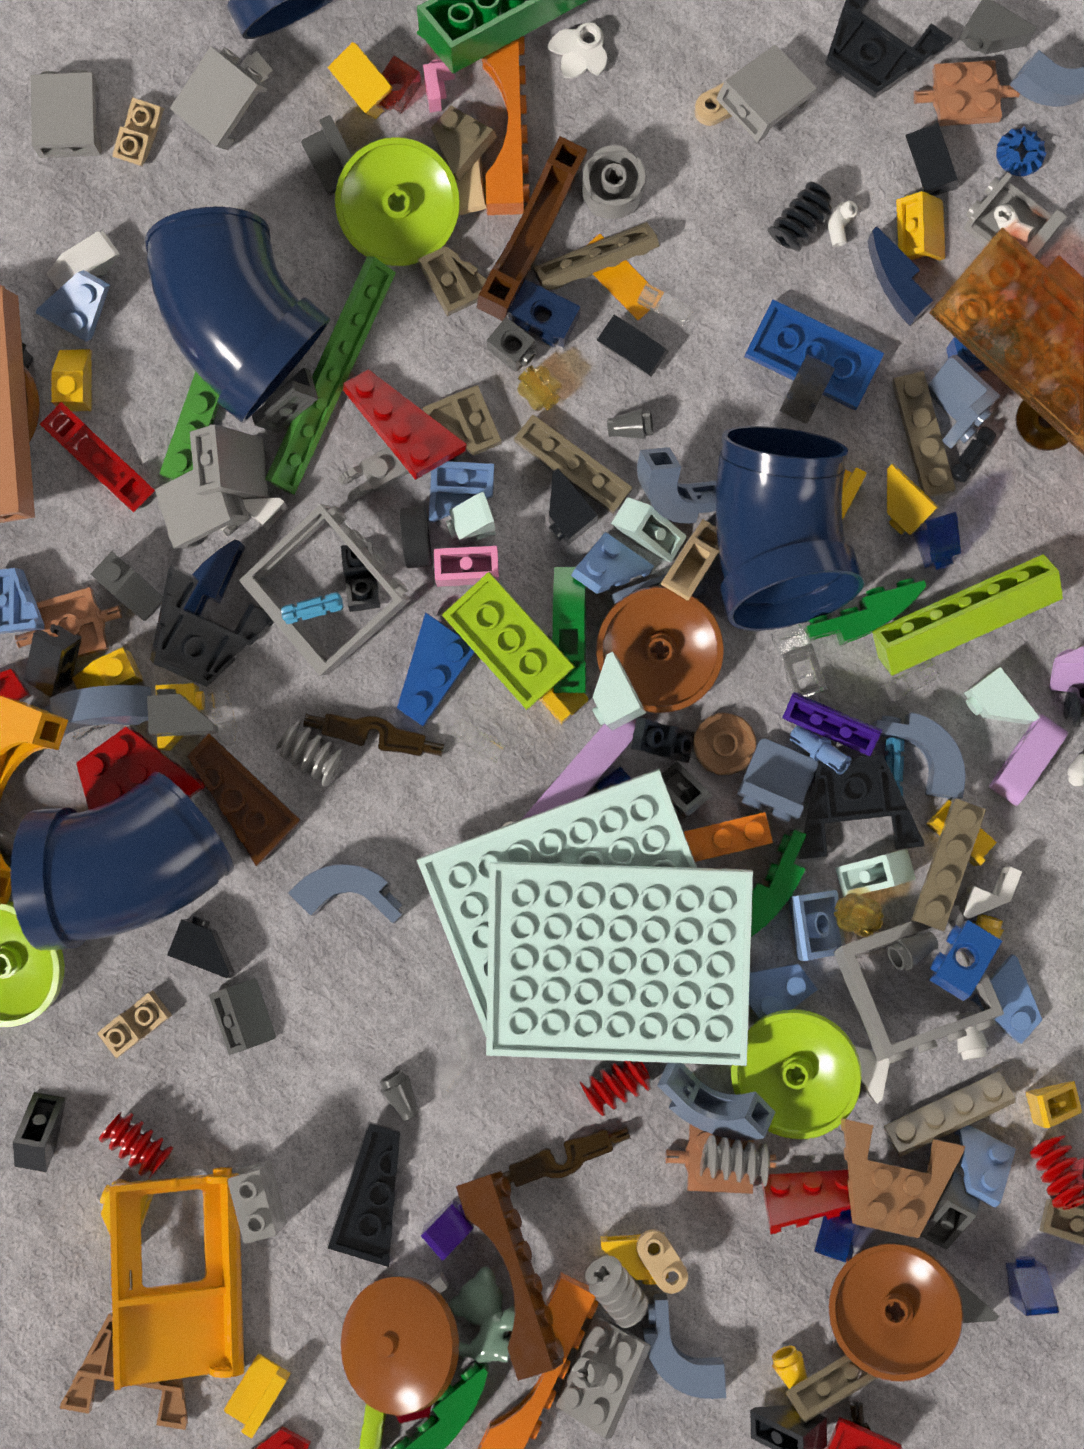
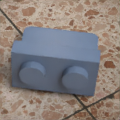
[928,355,1000,449]
[736,739,818,822]

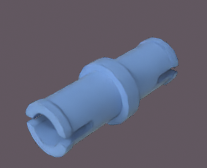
[789,725,852,775]

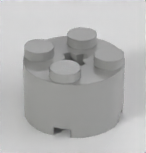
[582,145,645,219]

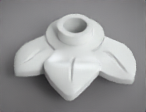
[548,23,607,79]

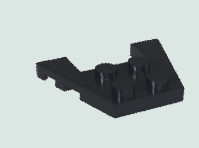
[825,0,954,98]
[150,565,275,687]
[799,754,925,860]

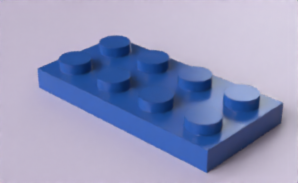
[744,299,884,411]

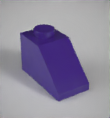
[420,1199,475,1261]

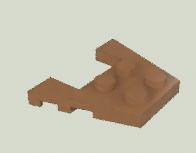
[841,1118,965,1238]
[60,1312,188,1430]

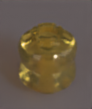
[517,365,562,411]
[834,893,884,938]

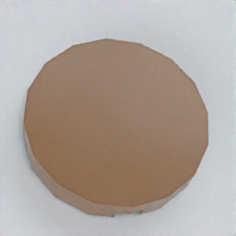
[693,713,756,775]

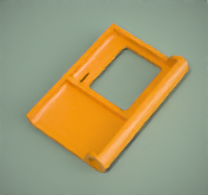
[109,1167,244,1390]

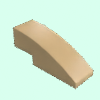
[661,519,719,601]

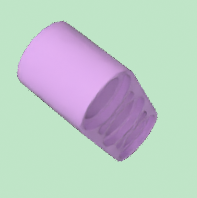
[989,714,1068,806]

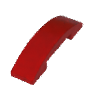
[39,402,155,513]

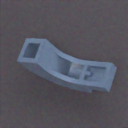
[1009,50,1084,107]
[637,447,716,523]
[45,685,151,736]
[872,712,966,800]
[288,864,404,924]
[657,1063,775,1140]
[642,1293,726,1399]

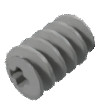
[276,720,347,787]
[700,1135,770,1186]
[585,1256,648,1328]

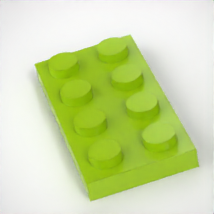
[442,572,575,710]

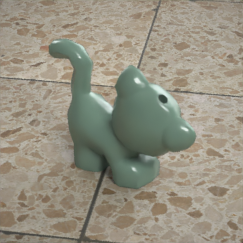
[448,1266,515,1363]

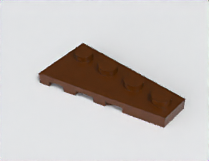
[187,734,302,867]

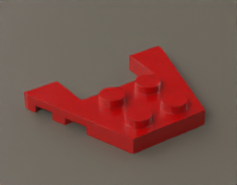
[76,726,205,810]

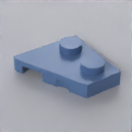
[954,1125,1016,1208]

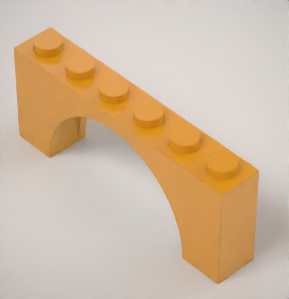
[0,696,68,904]

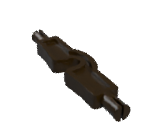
[303,713,445,757]
[502,1126,631,1187]

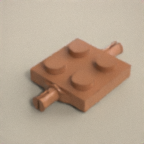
[913,60,1020,126]
[15,587,123,658]
[665,1125,776,1194]

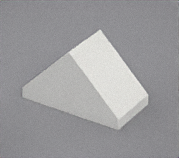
[854,1045,890,1104]

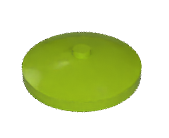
[335,137,460,266]
[0,901,65,1027]
[731,1009,862,1139]

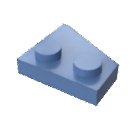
[35,270,110,342]
[428,461,495,522]
[571,532,654,594]
[0,568,44,634]
[971,954,1042,1044]
[749,964,818,1019]

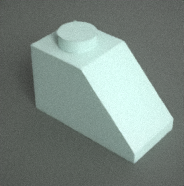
[446,492,496,546]
[611,497,687,563]
[592,652,646,731]
[964,667,1040,724]
[835,849,916,898]

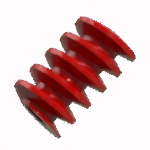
[579,1061,651,1116]
[99,1112,174,1180]
[1030,1135,1084,1210]

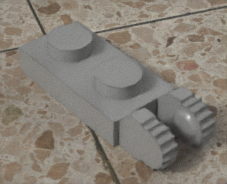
[338,447,409,501]

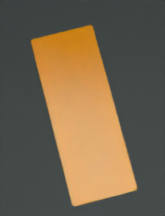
[586,234,662,320]

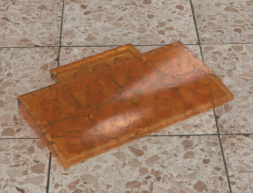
[929,227,1084,455]

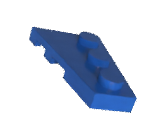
[397,612,475,726]

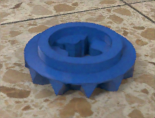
[996,127,1047,176]

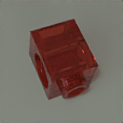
[379,56,422,114]

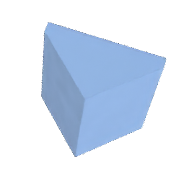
[788,890,845,961]

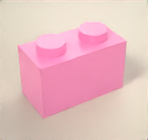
[434,546,500,587]

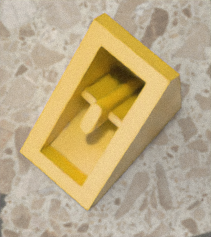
[1025,1081,1083,1128]

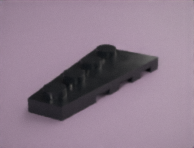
[327,1121,400,1267]

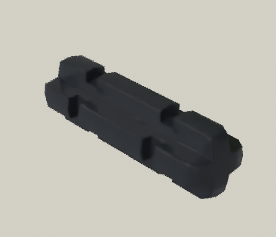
[951,426,996,483]

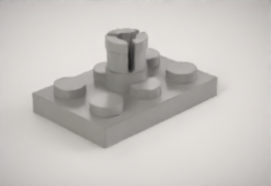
[555,1314,651,1439]

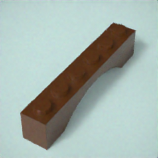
[476,136,588,321]
[456,1171,564,1381]

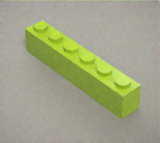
[872,554,1063,676]

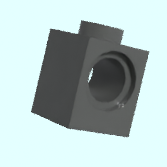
[486,317,536,372]

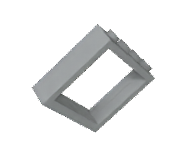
[239,504,410,676]
[834,905,1004,1064]

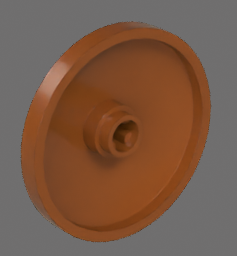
[596,586,724,713]
[829,1243,964,1382]
[341,1276,459,1415]

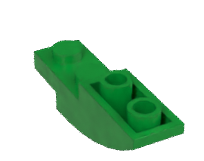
[552,567,587,693]
[803,578,926,646]
[751,829,806,937]
[391,1362,489,1449]

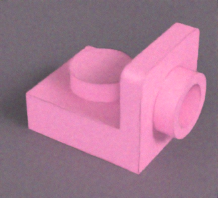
[423,59,455,113]

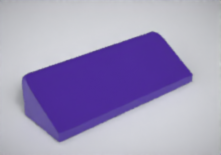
[782,692,882,756]

